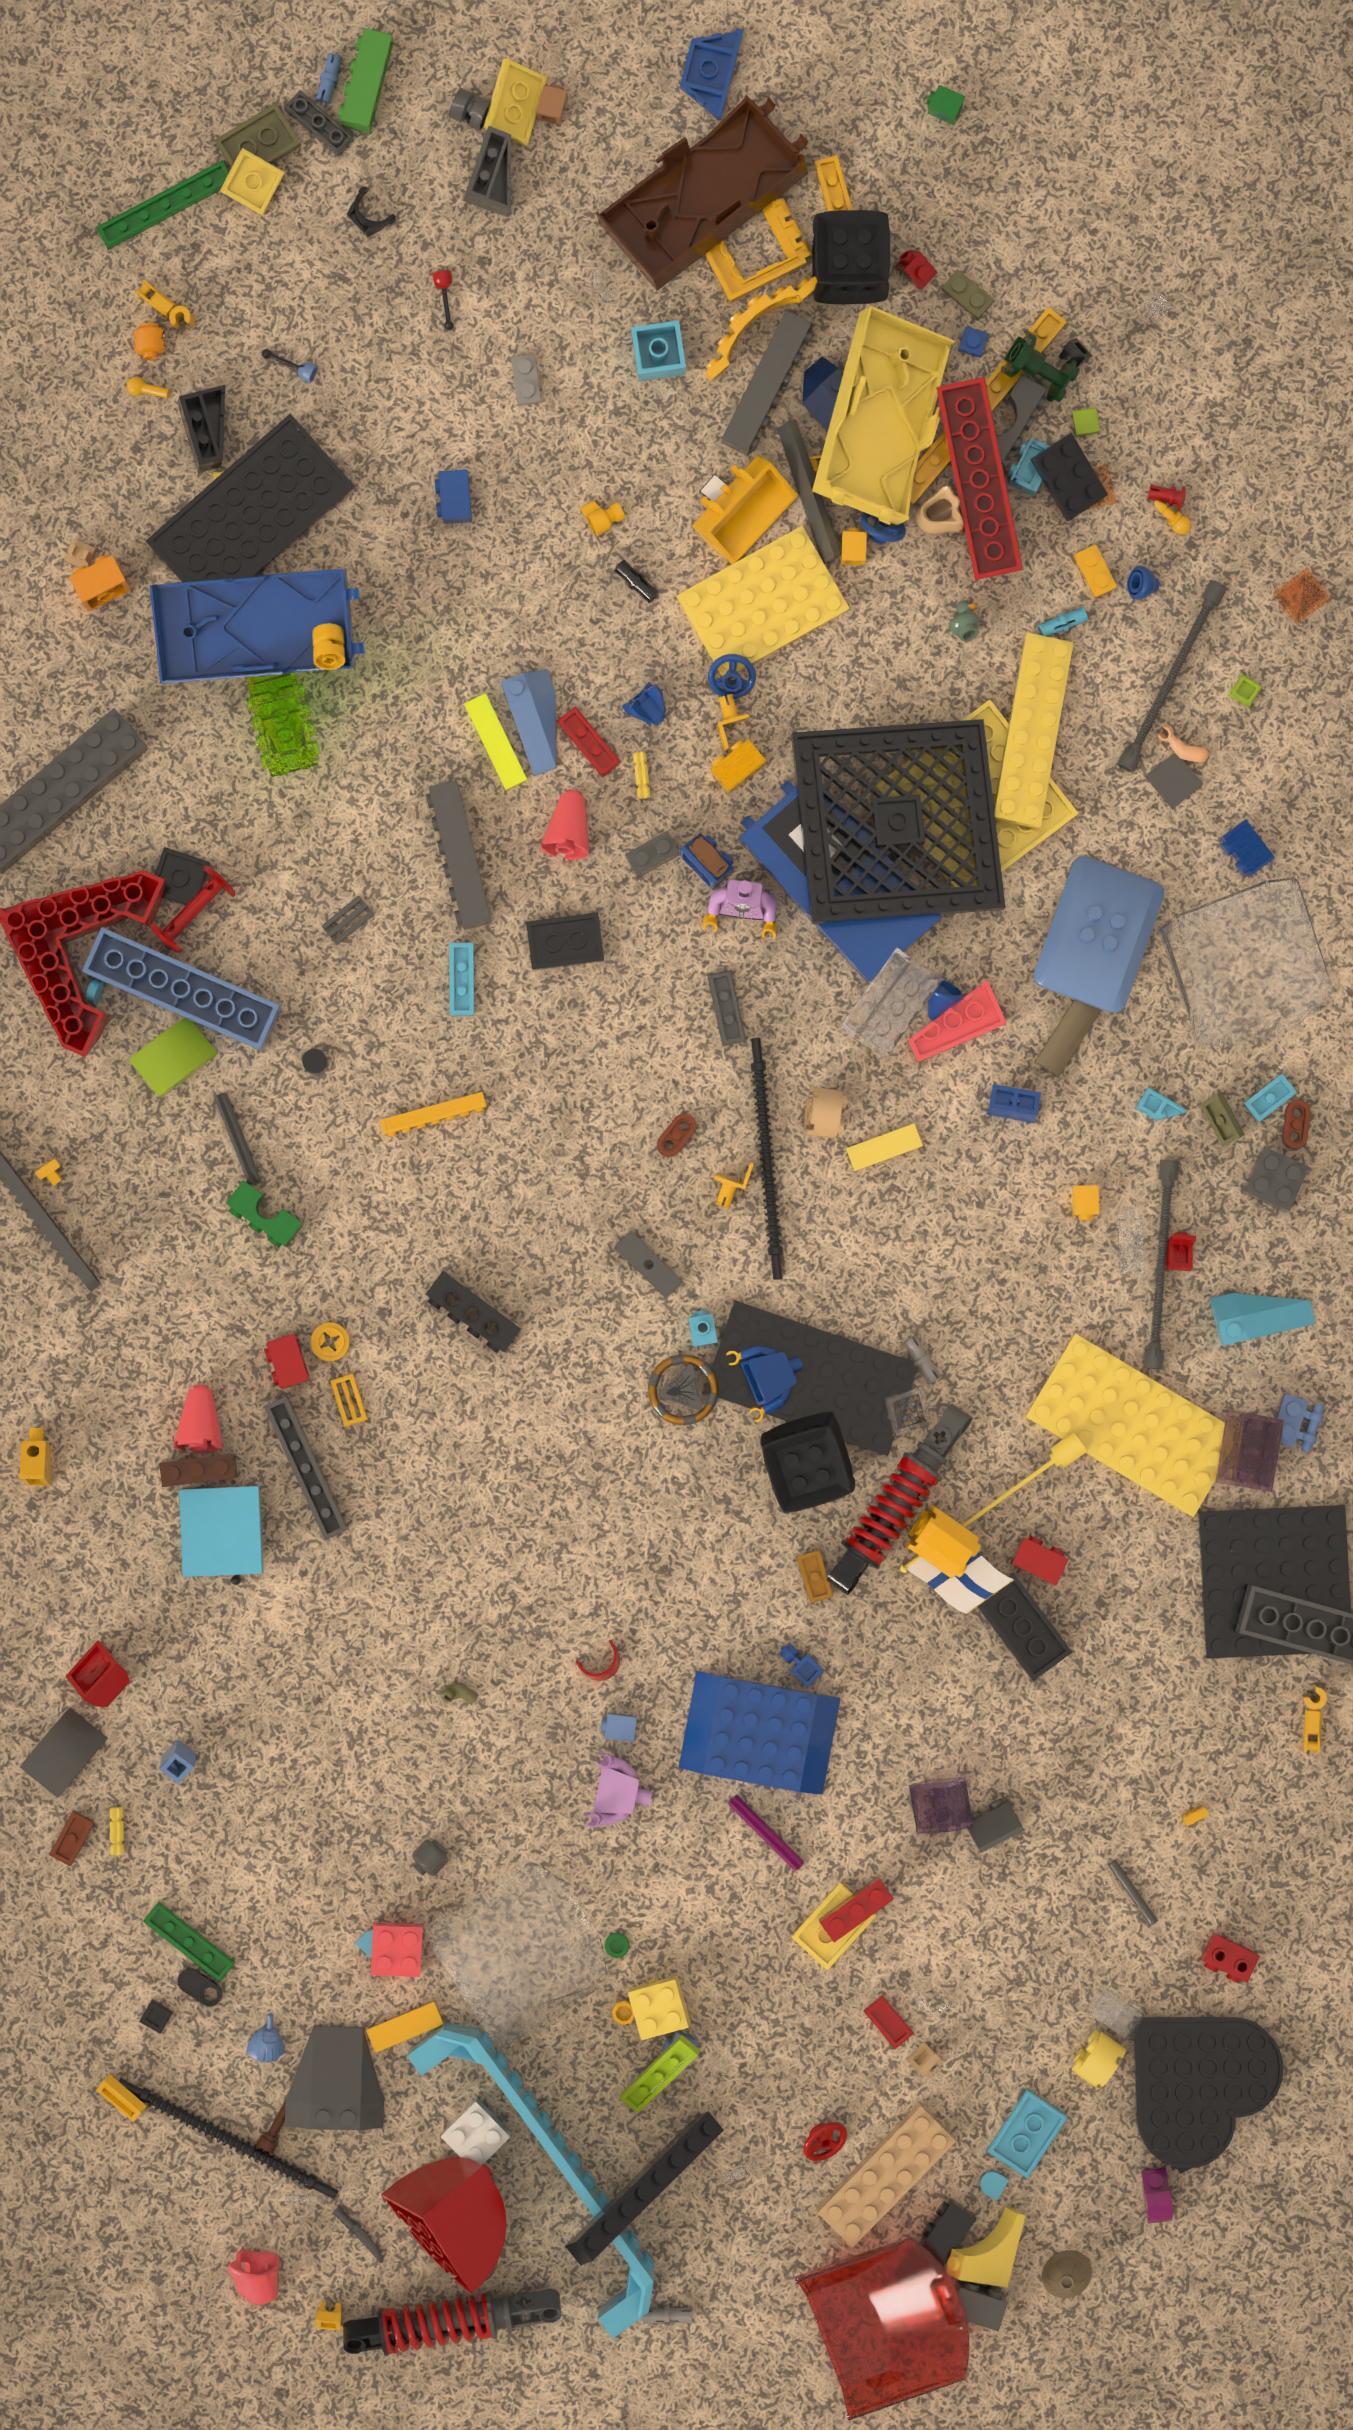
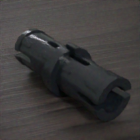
[614,560,659,604]

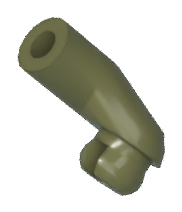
[441,1683,479,1705]

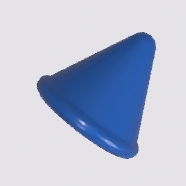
[925,978,963,1020]

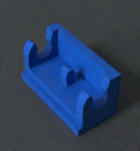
[986,1084,1041,1123]

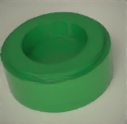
[605,1932,629,1958]

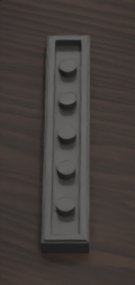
[777,419,841,564]

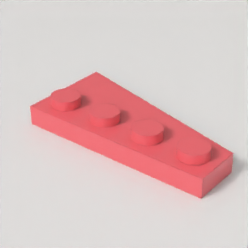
[908,979,1007,1063]

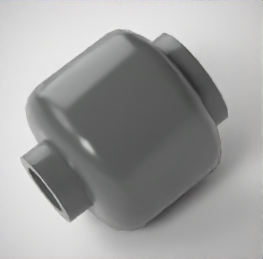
[412,1839,449,1876]

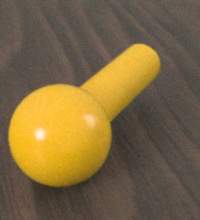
[127,377,171,399]

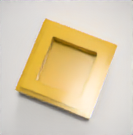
[1181,1805,1209,1826]

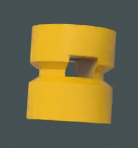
[312,623,345,670]

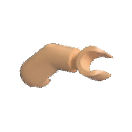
[1158,725,1209,763]

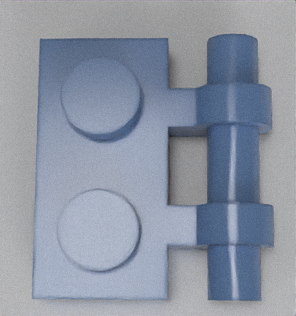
[1270,1394,1324,1453]

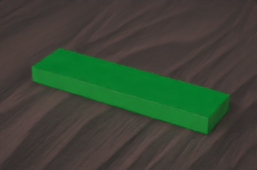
[143,1902,235,1983]

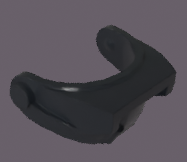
[347,186,396,237]

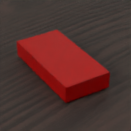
[863,1995,914,2049]

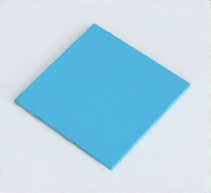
[179,1486,263,1577]

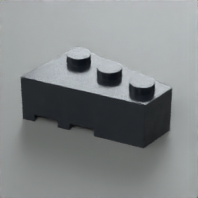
[178,385,225,473]

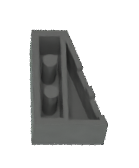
[463,126,511,217]

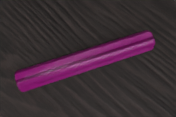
[728,1795,804,1871]

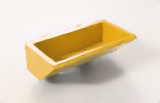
[692,456,799,565]

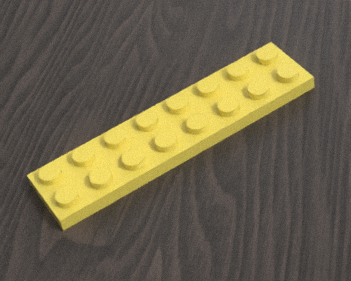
[994,632,1074,829]

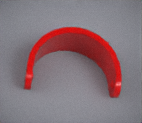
[576,1640,620,1681]

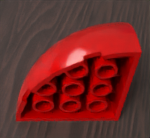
[382,2157,506,2293]

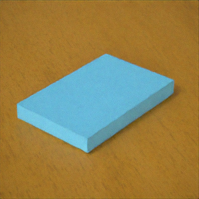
[986,2089,1068,2179]

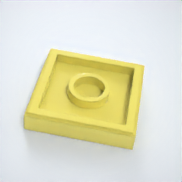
[220,148,285,215]

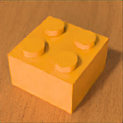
[69,555,131,612]

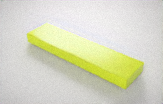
[464,693,527,791]

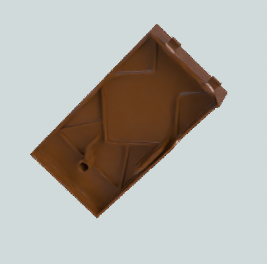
[596,95,808,291]

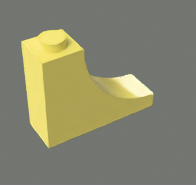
[946,2207,1026,2288]

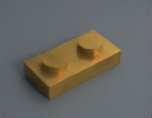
[796,1549,834,1604]

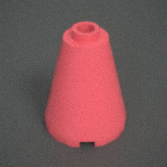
[541,789,589,860]
[173,1385,223,1453]

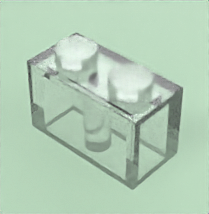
[1085,1985,1146,2040]

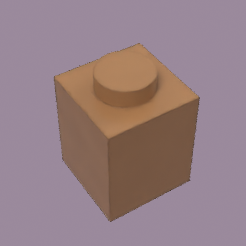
[537,84,568,125]

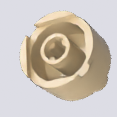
[804,1087,847,1138]

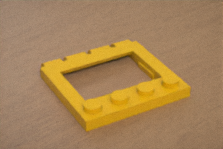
[705,198,813,303]

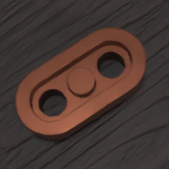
[1282,1100,1311,1149]
[657,1114,696,1157]

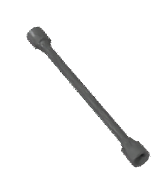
[1117,580,1227,773]
[1143,1160,1179,1370]

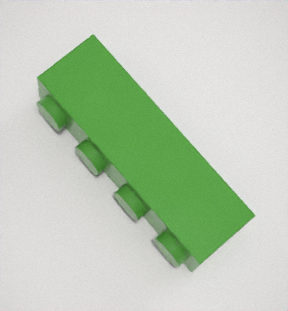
[338,28,394,134]

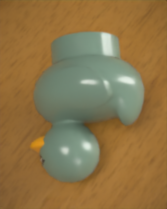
[949,600,979,641]

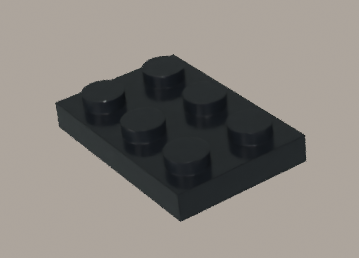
[1030,433,1108,521]
[526,912,604,971]

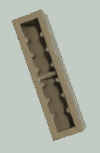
[1034,1000,1101,1078]

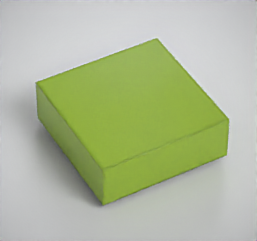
[1072,408,1100,437]
[1229,674,1262,708]

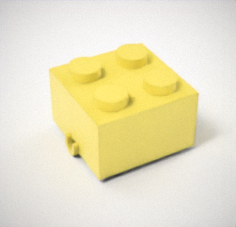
[628,1975,691,2040]

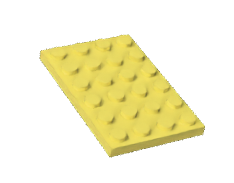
[676,526,850,677]

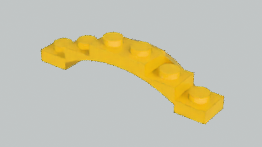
[705,276,817,382]

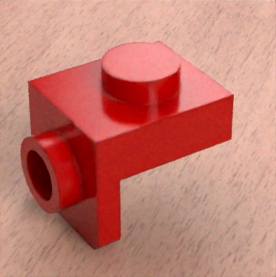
[895,250,938,290]
[1167,1232,1196,1271]

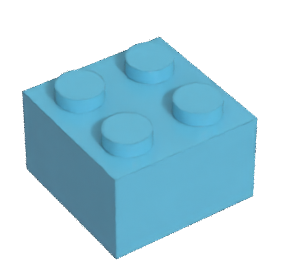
[631,320,686,382]

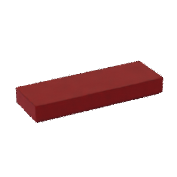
[557,706,621,778]

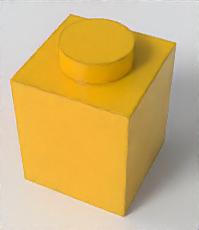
[841,528,867,566]
[1072,1185,1099,1221]

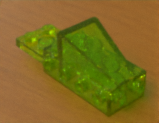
[246,672,320,777]

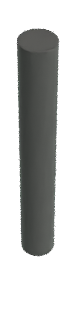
[1108,1860,1158,1926]

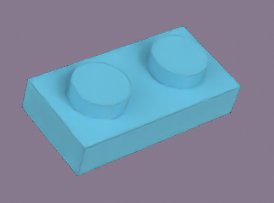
[1243,1074,1297,1123]

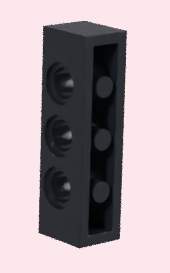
[426,1271,522,1353]

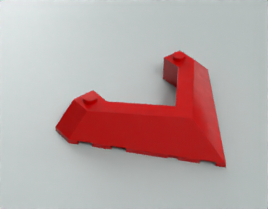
[0,870,166,1057]

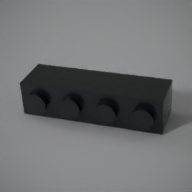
[894,2198,976,2301]

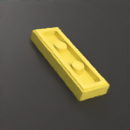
[846,1124,923,1172]

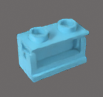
[1007,437,1049,497]

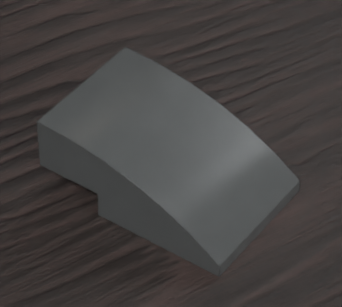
[20,1708,108,1798]

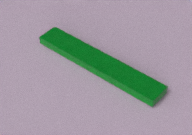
[96,160,229,250]

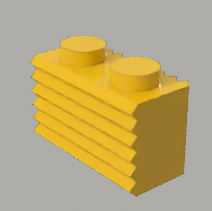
[711,739,767,794]

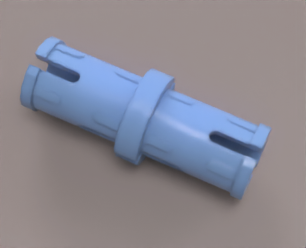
[315,53,343,105]

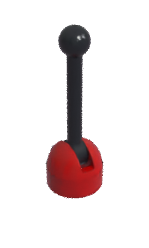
[432,270,454,330]

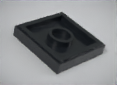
[155,847,211,905]

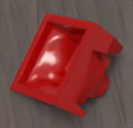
[65,1640,130,1707]

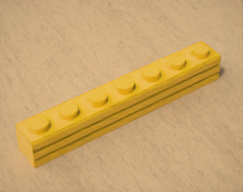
[380,1092,487,1137]

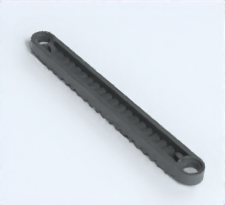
[0,1151,101,1292]

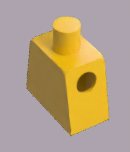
[19,1428,51,1486]

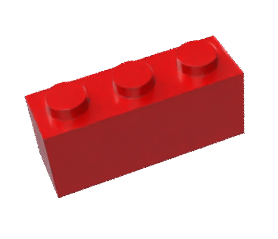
[819,1876,894,1943]

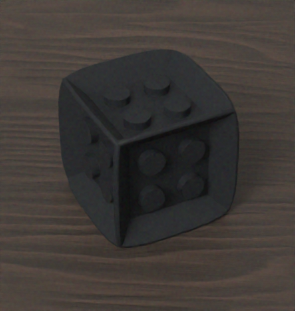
[812,210,890,304]
[760,1412,855,1513]

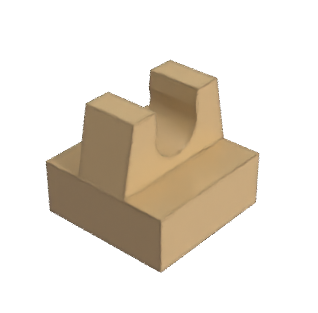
[64,539,97,568]
[908,2042,943,2077]

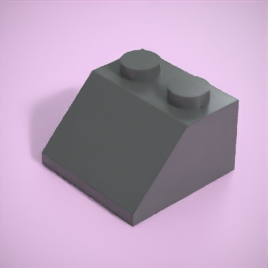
[964,1798,1024,1853]

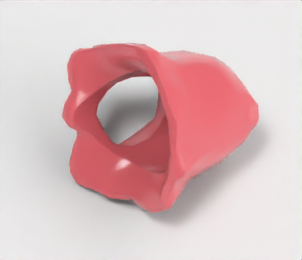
[228,2249,280,2305]

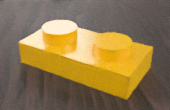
[1074,544,1117,599]

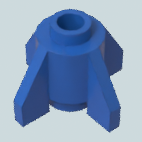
[622,682,667,726]

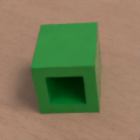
[926,85,965,125]

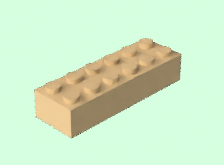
[816,2102,956,2248]

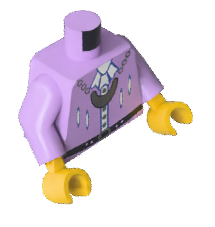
[703,880,778,939]

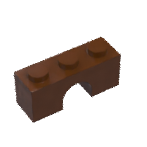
[159,1454,238,1487]

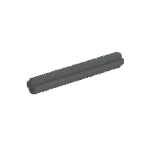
[214,1093,261,1185]

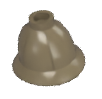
[1042,2250,1092,2298]

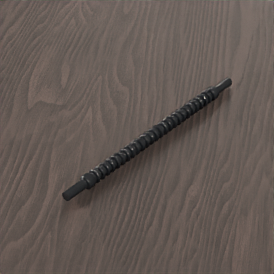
[751,1038,783,1280]
[119,2078,339,2200]

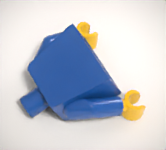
[726,1345,803,1422]

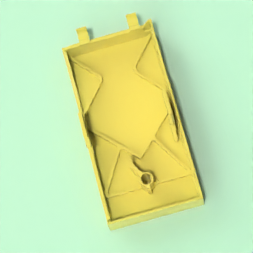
[812,306,955,525]

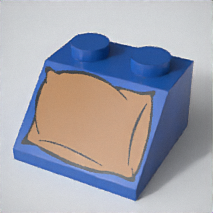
[680,833,734,890]

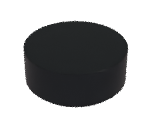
[302,1049,327,1073]

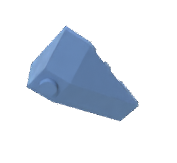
[501,670,557,776]

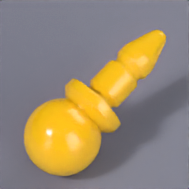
[1154,501,1191,535]

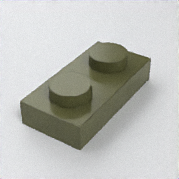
[941,269,994,320]
[1200,1092,1245,1147]

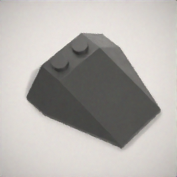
[284,2026,384,2130]

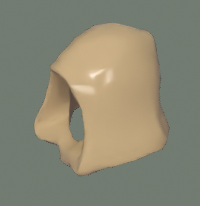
[915,484,965,535]

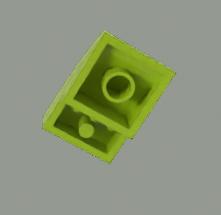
[128,1018,218,1099]

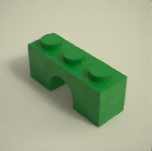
[226,1180,304,1248]

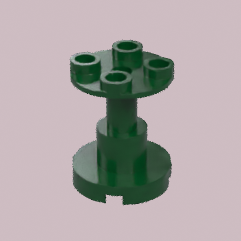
[1001,330,1080,402]

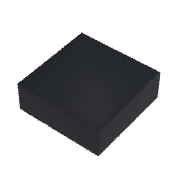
[139,1999,174,2034]

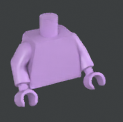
[584,1751,652,1828]

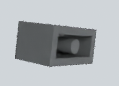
[625,831,679,879]

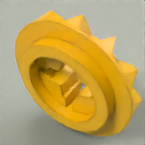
[311,1322,350,1361]

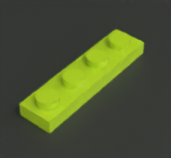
[619,2035,700,2113]

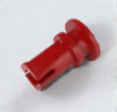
[1148,484,1186,510]

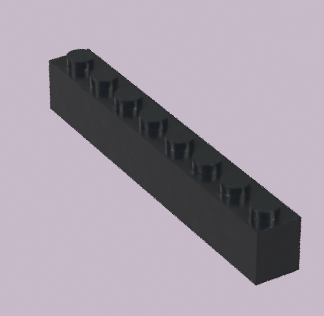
[565,2111,724,2266]

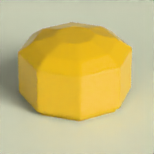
[612,1999,634,2025]

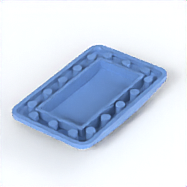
[1033,856,1164,1014]

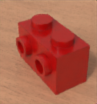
[264,1334,311,1389]
[1010,1535,1069,1586]
[1200,1932,1260,1984]

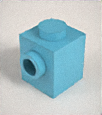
[688,1310,718,1347]

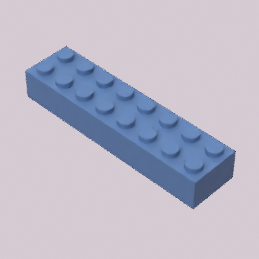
[82,927,282,1052]

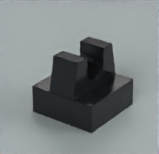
[1058,338,1093,367]

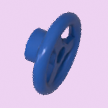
[861,512,906,544]
[708,654,756,699]

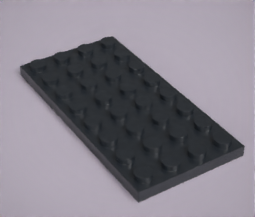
[146,414,355,582]
[703,1300,918,1456]

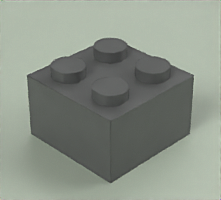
[1241,1147,1309,1213]
[948,2279,1008,2332]

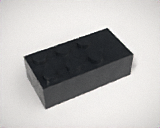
[977,1573,1072,1681]

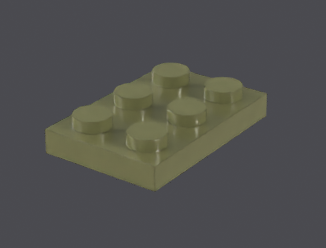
[214,103,302,168]

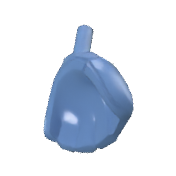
[246,2013,284,2063]

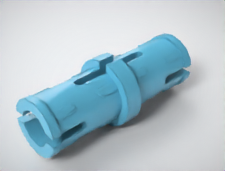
[1038,606,1088,637]

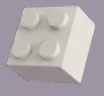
[440,2098,511,2165]

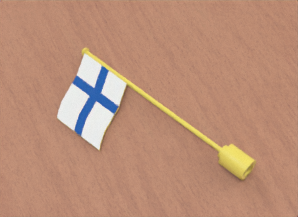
[900,1432,1088,1614]

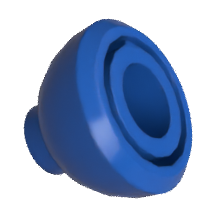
[1127,566,1160,600]

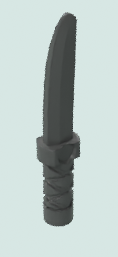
[332,2206,383,2263]

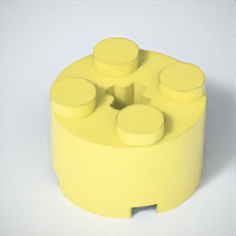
[1072,2029,1126,2090]

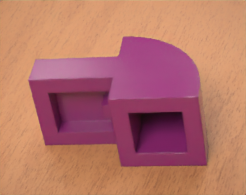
[1141,2168,1173,2224]

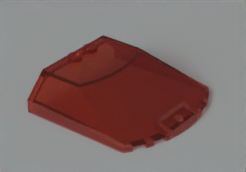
[795,2237,969,2420]

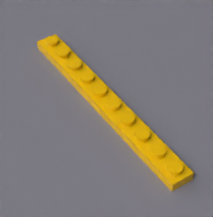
[910,307,1067,506]

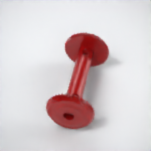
[150,866,235,953]

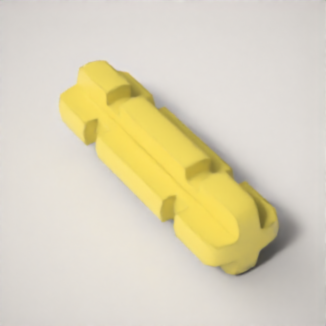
[633,751,650,799]
[109,1807,124,1856]

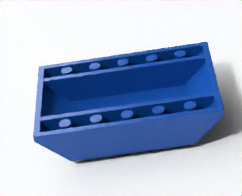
[679,1671,840,1795]

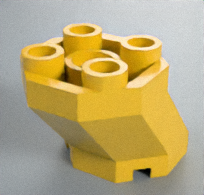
[904,1503,981,1578]

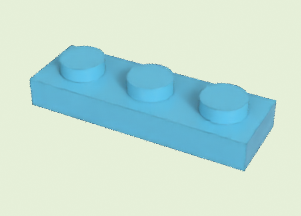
[449,942,474,1016]

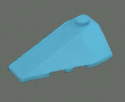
[1209,1293,1316,1346]

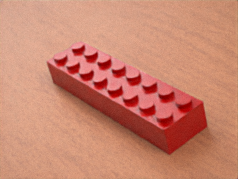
[936,377,1023,580]

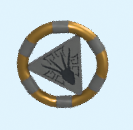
[648,1354,719,1426]

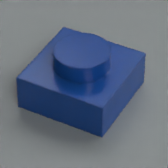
[958,326,988,358]

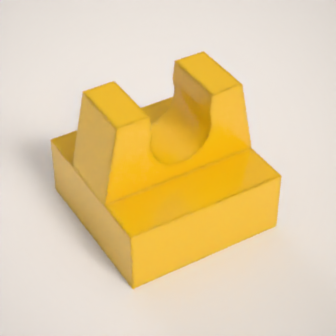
[35,1156,62,1186]
[316,2301,342,2331]

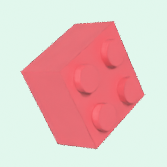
[371,1922,423,1977]

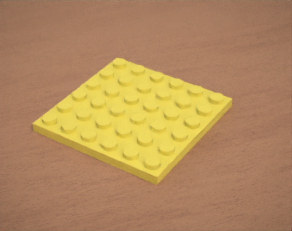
[875,700,1079,887]

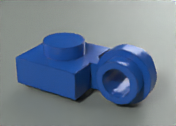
[779,1643,825,1688]

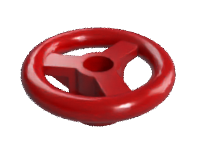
[803,2122,847,2161]

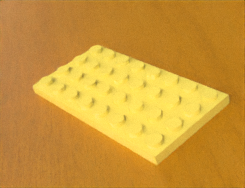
[1025,1333,1243,1517]

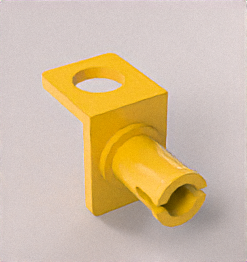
[716,694,750,752]
[714,1160,755,1209]

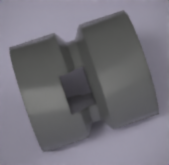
[449,88,491,131]

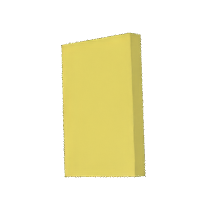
[483,58,548,146]
[791,1882,877,1971]

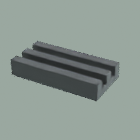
[322,895,374,945]

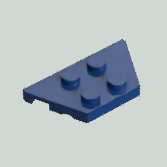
[680,29,743,120]

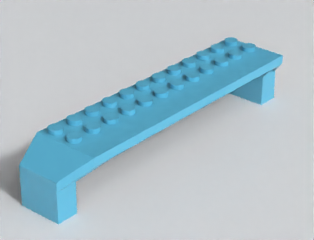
[407,2022,655,2339]

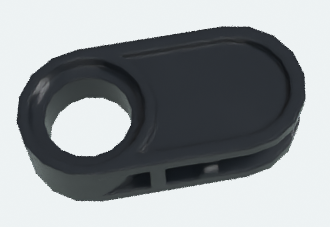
[178,1968,223,2007]

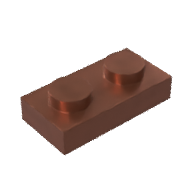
[49,1811,95,1867]

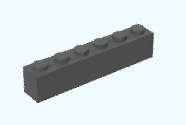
[722,310,814,456]
[425,780,492,930]
[264,1396,349,1540]

